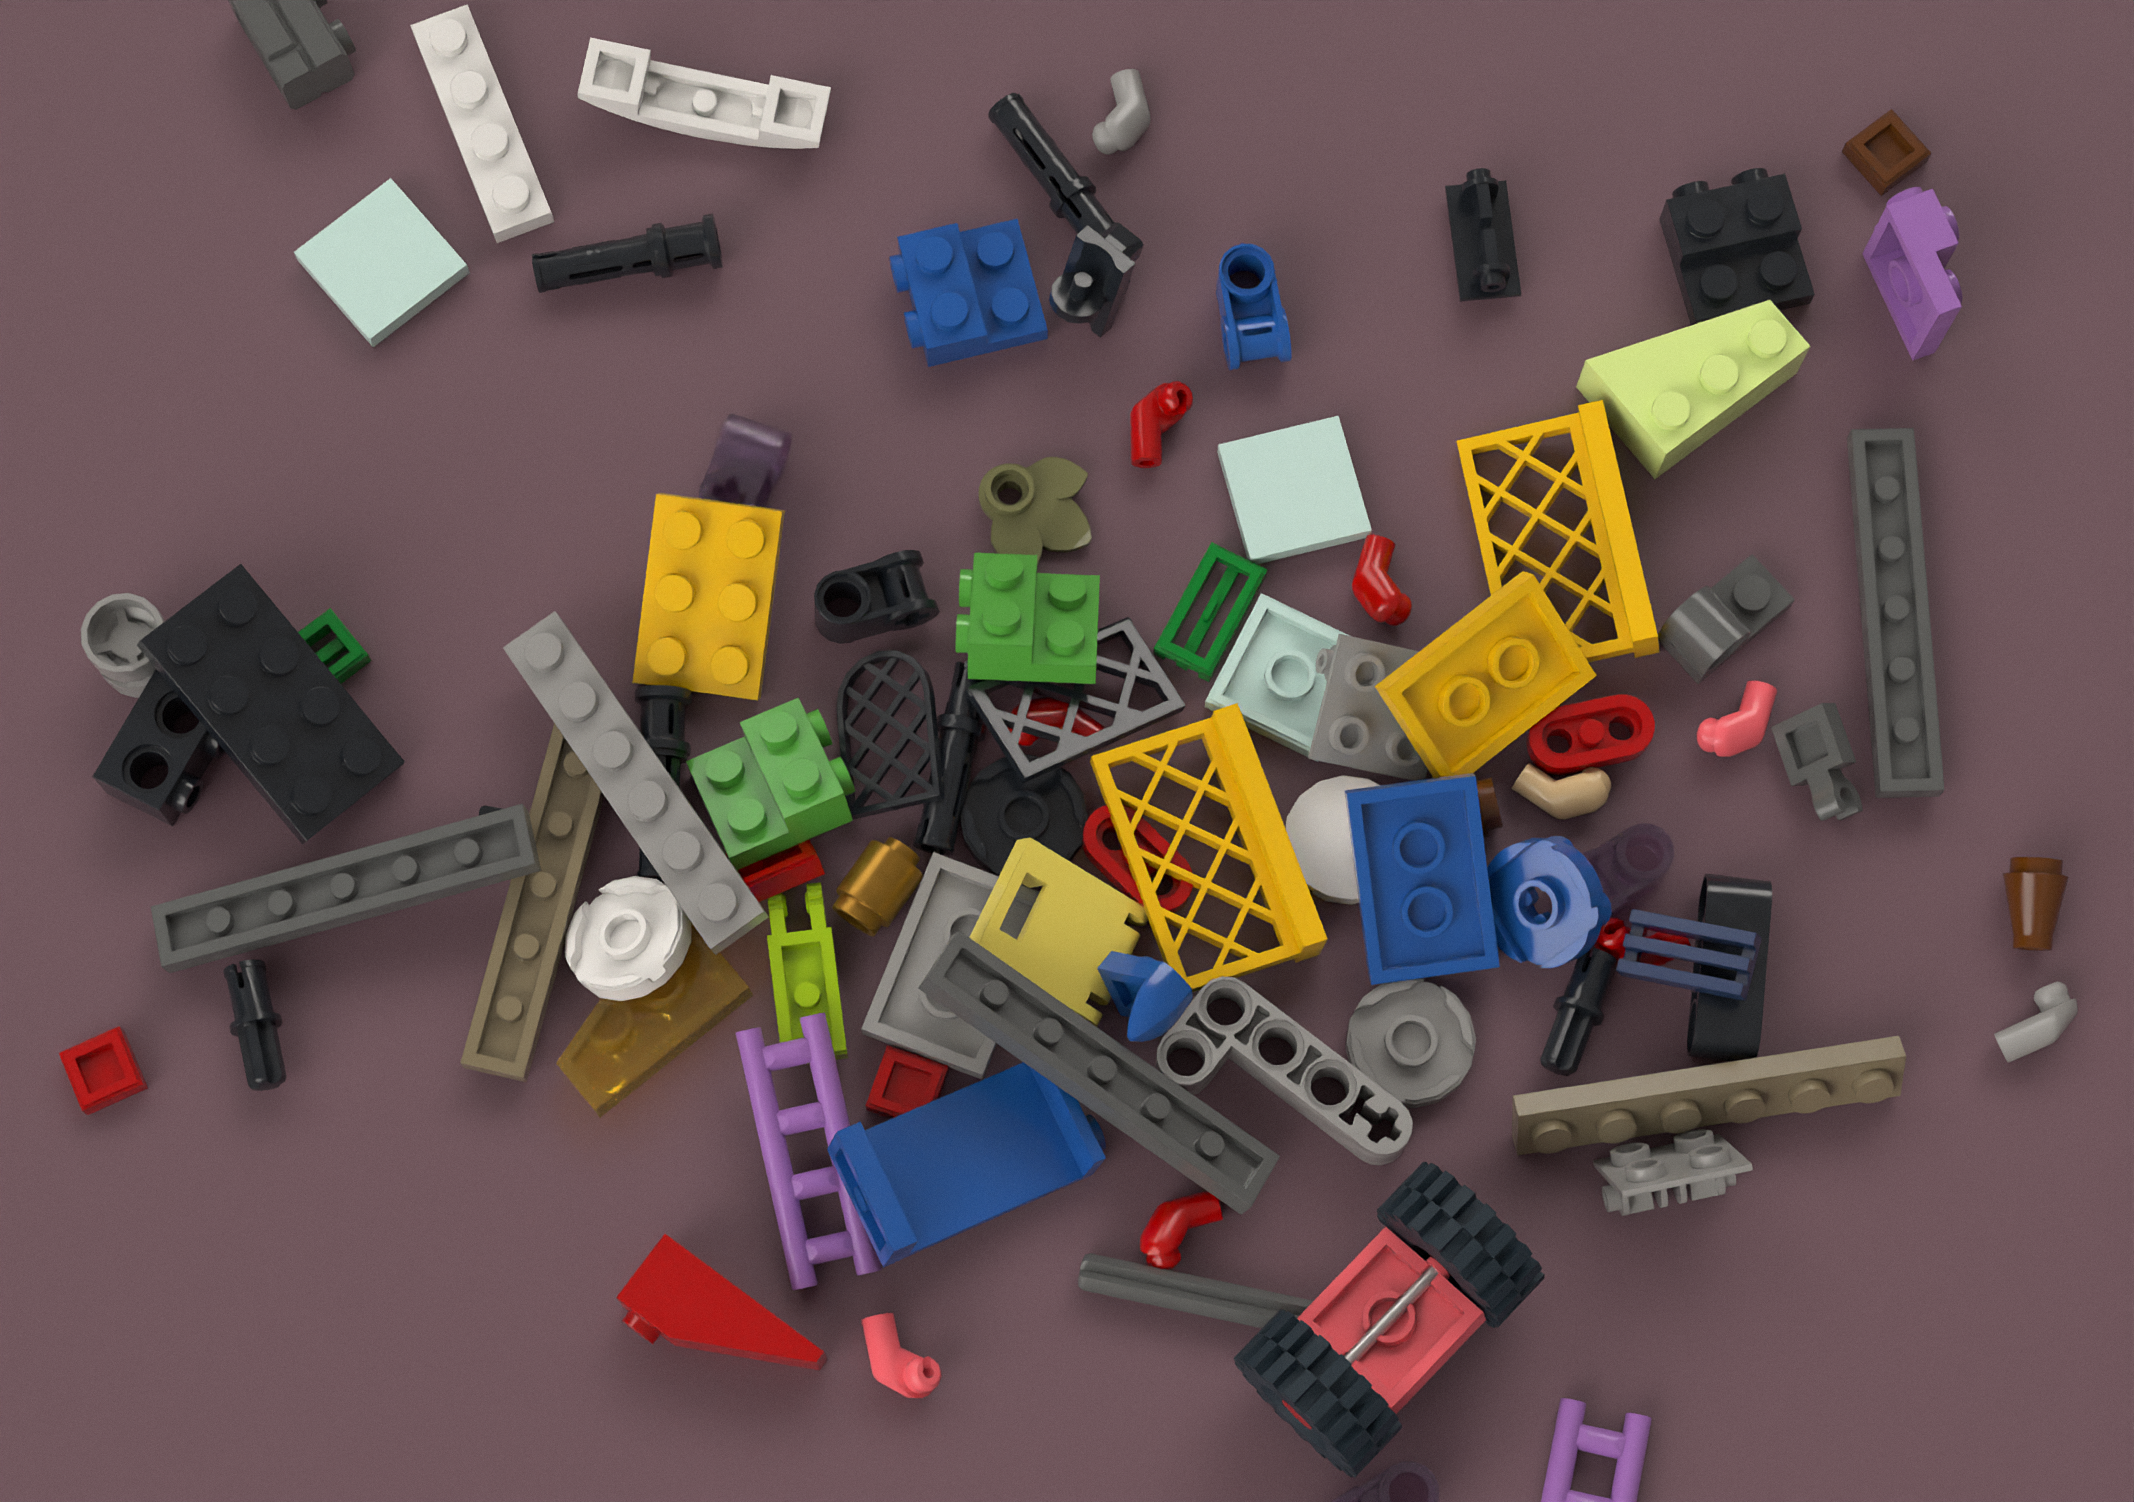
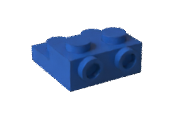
[889,218,1048,367]

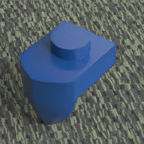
[1097,951,1193,1042]

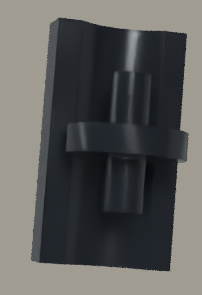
[1049,222,1144,338]

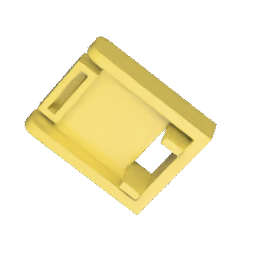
[969,838,1148,1027]

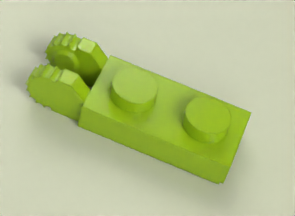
[767,882,848,1064]

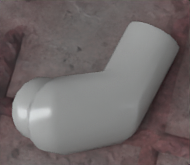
[1092,69,1151,155]
[1994,981,2078,1063]

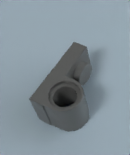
[1658,554,1795,684]

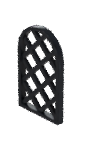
[836,650,945,820]

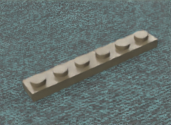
[460,723,605,1082]
[1512,1036,1906,1156]

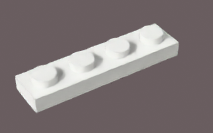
[410,5,554,243]

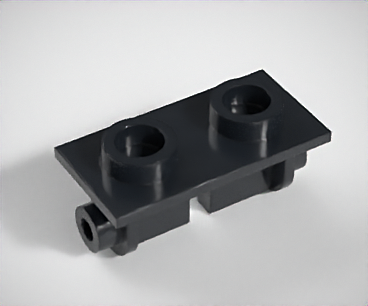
[1445,168,1521,302]

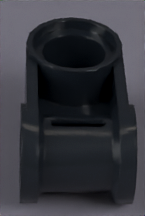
[814,550,940,644]

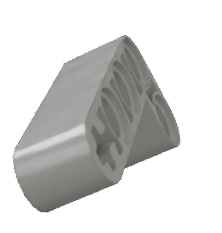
[1155,976,1413,1165]

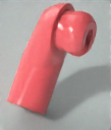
[1697,681,1777,757]
[862,1313,941,1398]

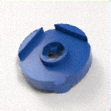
[1487,836,1612,968]

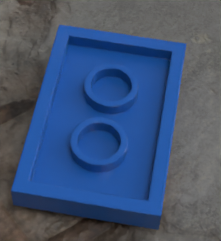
[1344,773,1500,985]

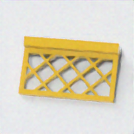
[1456,400,1660,663]
[1090,703,1328,993]

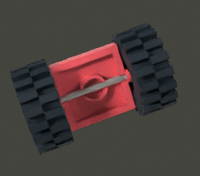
[1233,1162,1545,1478]

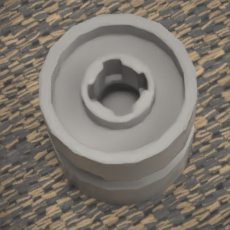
[81,593,165,698]

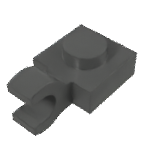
[1771,703,1863,821]

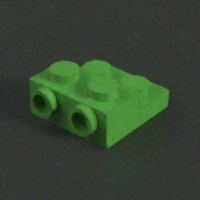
[956,553,1100,684]
[686,697,856,870]

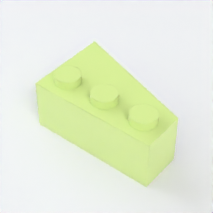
[1576,300,1810,479]

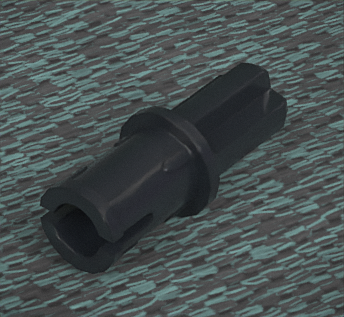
[1540,948,1618,1076]
[223,959,287,1091]

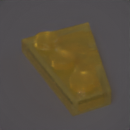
[556,922,753,1118]

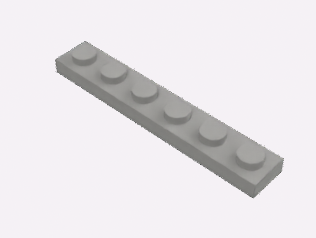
[503,611,769,955]

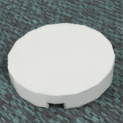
[1285,775,1380,905]
[565,876,691,1001]

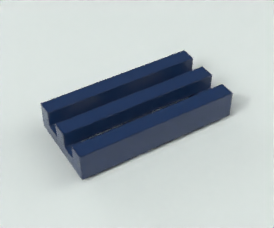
[1616,909,1762,1001]

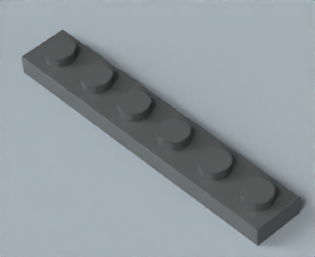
[1847,428,1945,798]
[150,804,541,973]
[918,930,1280,1215]

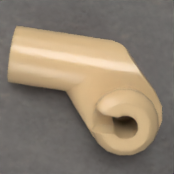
[1512,763,1611,820]

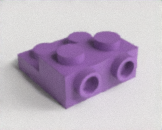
[1862,187,1962,361]

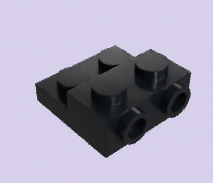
[1659,168,1815,325]

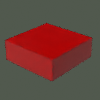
[59,1026,148,1115]
[865,1045,949,1119]

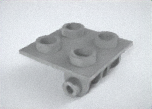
[1308,634,1428,781]
[1593,1129,1753,1216]

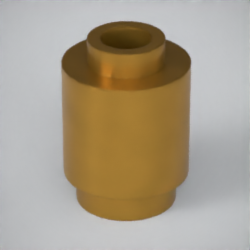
[832,837,923,937]

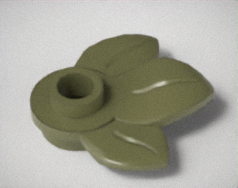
[979,457,1092,566]

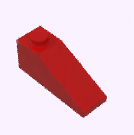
[616,1234,828,1371]

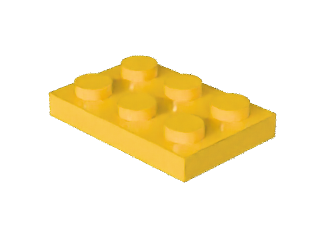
[632,493,785,701]
[1375,571,1597,778]

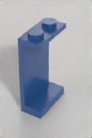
[827,1062,1106,1268]

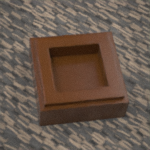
[1842,109,1932,196]

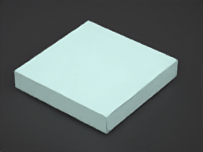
[294,178,470,347]
[1217,416,1372,564]
[1205,593,1349,762]

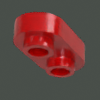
[1526,694,1655,775]
[1082,805,1193,913]

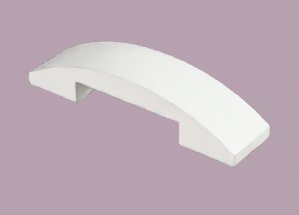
[578,37,831,149]

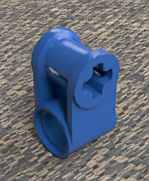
[1216,243,1292,371]

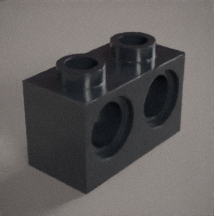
[92,669,225,826]

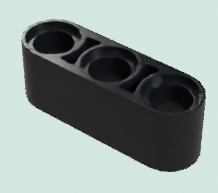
[1687,873,1772,1061]

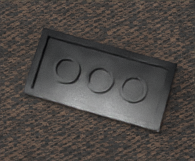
[137,564,405,845]

